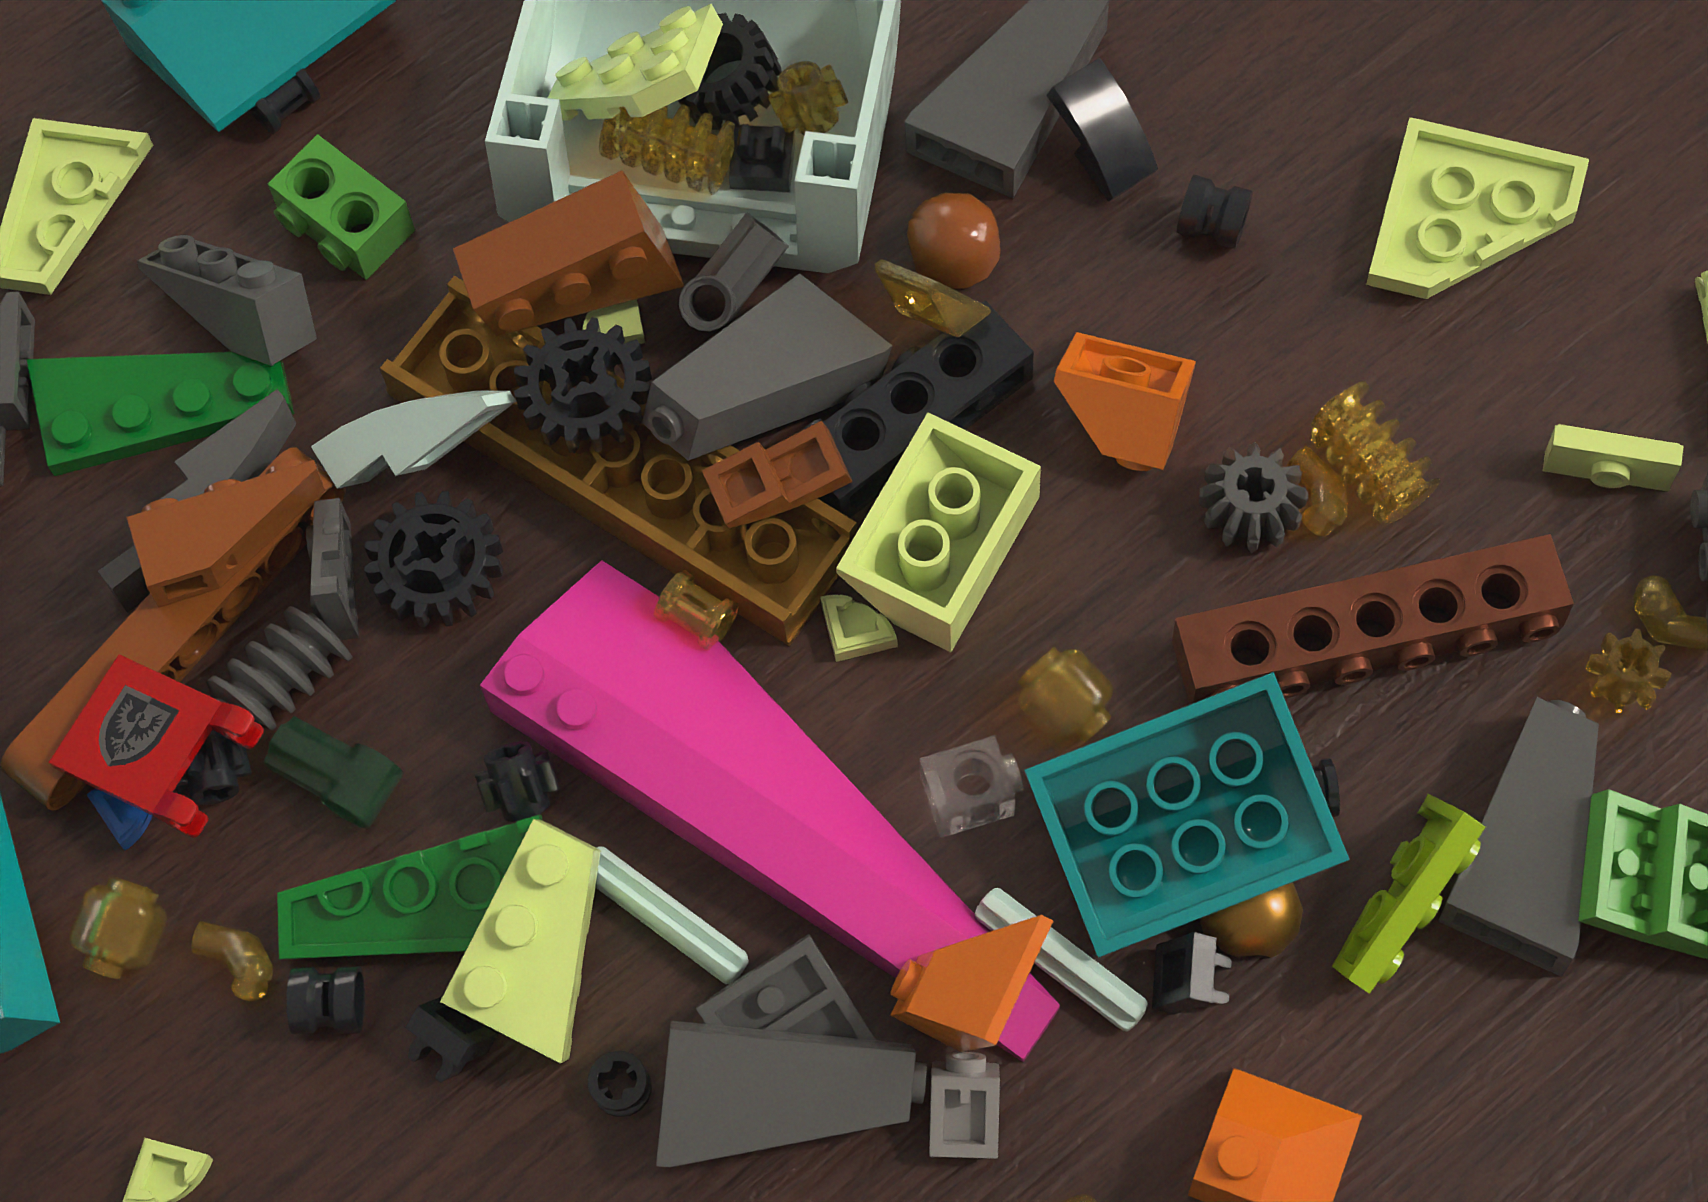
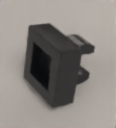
[729,124,796,192]
[1152,932,1232,1014]
[405,996,499,1082]

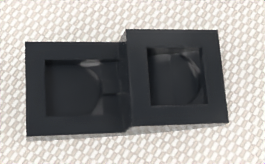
[1046,58,1158,202]

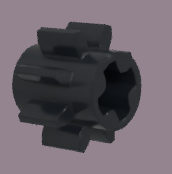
[176,730,252,805]
[475,741,559,822]

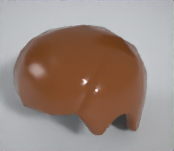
[907,193,1001,289]

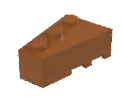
[453,171,684,336]

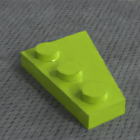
[1332,794,1486,994]

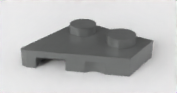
[306,498,359,640]
[696,934,877,1041]

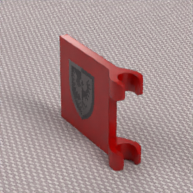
[48,654,264,838]

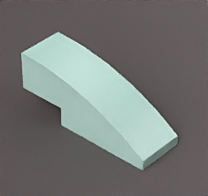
[311,391,516,489]

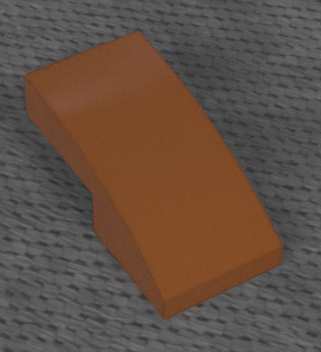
[702,421,853,528]

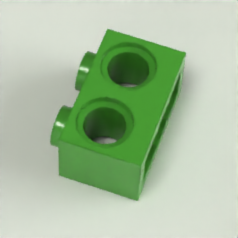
[268,134,415,280]

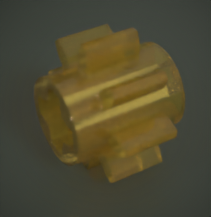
[768,61,849,135]
[1585,629,1672,714]

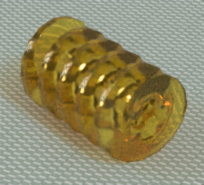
[599,105,735,195]
[1310,381,1441,523]

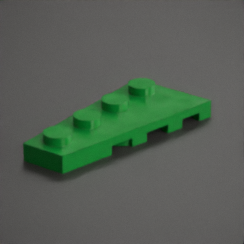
[27,352,295,477]
[277,815,542,959]

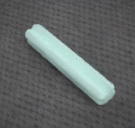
[595,846,749,985]
[974,888,1148,1032]

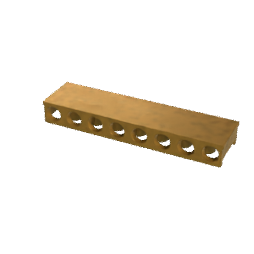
[380,276,857,646]

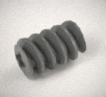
[206,606,353,745]

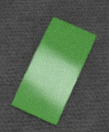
[1578,789,1708,959]

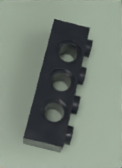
[803,300,1034,518]

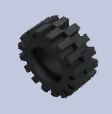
[677,13,782,131]

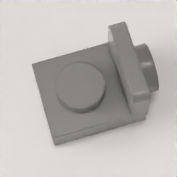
[930,1052,1000,1159]

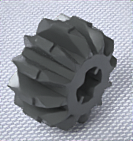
[1198,441,1308,554]

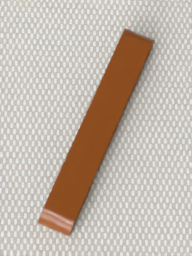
[0,447,346,811]

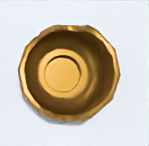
[1199,882,1303,958]

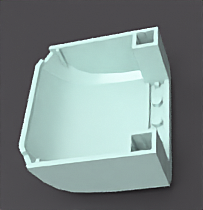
[485,0,901,273]

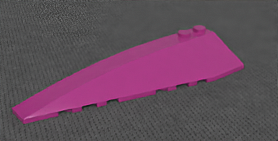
[480,560,1060,1062]

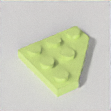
[548,4,723,121]
[1366,117,1589,299]

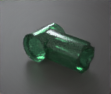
[264,716,404,829]

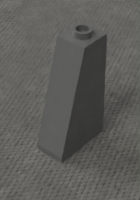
[905,0,1109,198]
[642,273,893,461]
[1438,697,1599,977]
[656,1021,927,1167]

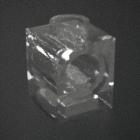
[919,735,1023,838]

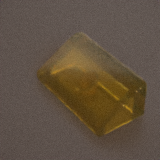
[874,259,991,338]

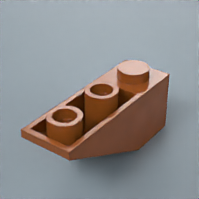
[127,460,325,607]

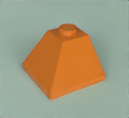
[1054,332,1196,471]
[890,915,1053,1052]
[1188,1068,1362,1202]

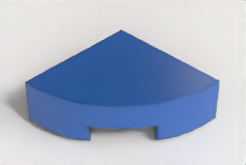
[87,788,152,851]

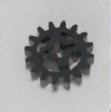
[514,317,652,453]
[364,491,504,628]

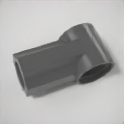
[679,213,789,331]

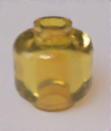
[1017,646,1114,743]
[69,876,168,979]

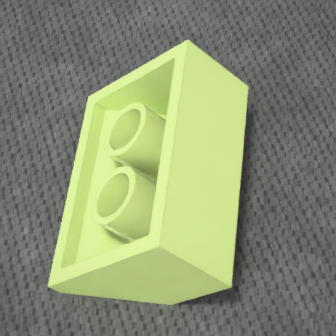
[836,413,1041,652]

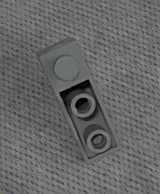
[137,235,317,365]

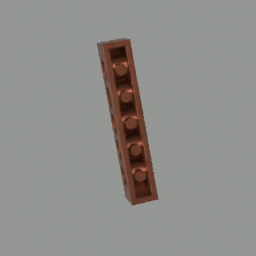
[1172,534,1574,705]

